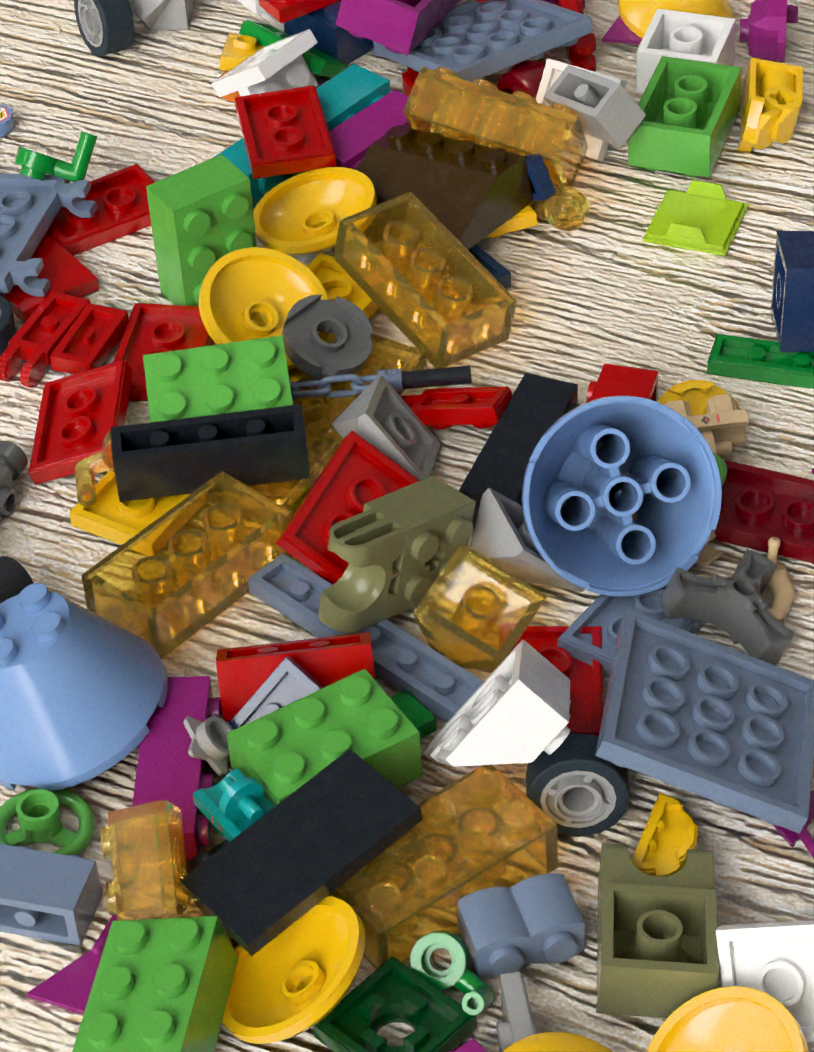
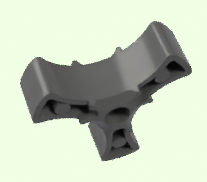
[661,549,795,665]

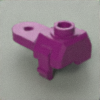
[739,0,798,62]

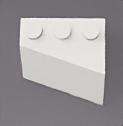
[421,640,571,767]

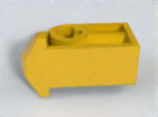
[738,58,803,152]

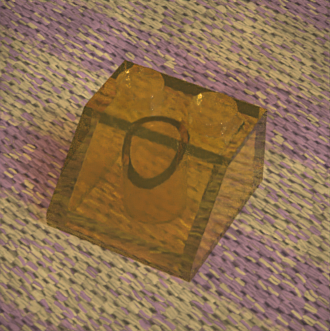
[100,800,192,921]

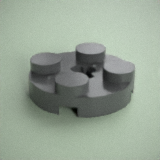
[281,295,373,384]

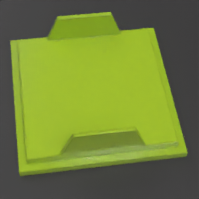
[643,180,749,257]

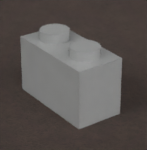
[543,65,646,148]

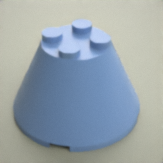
[522,396,722,597]
[0,583,168,791]

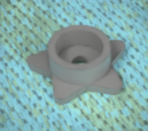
[183,716,233,776]

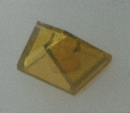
[413,543,547,669]

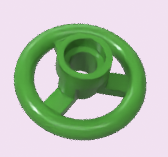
[0,788,95,856]

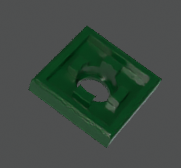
[313,956,477,1052]

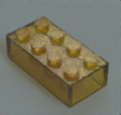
[403,66,588,191]
[333,192,517,368]
[81,471,293,659]
[328,765,558,969]

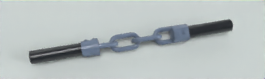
[289,365,472,401]

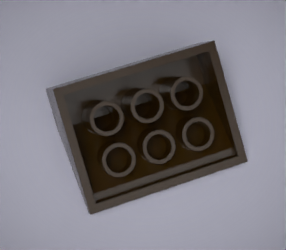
[354,125,533,263]

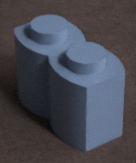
[457,873,585,977]

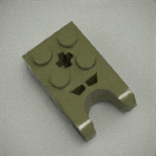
[317,476,476,634]
[596,843,719,1018]

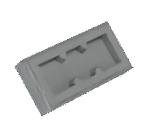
[496,971,537,1052]

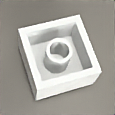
[636,8,736,93]

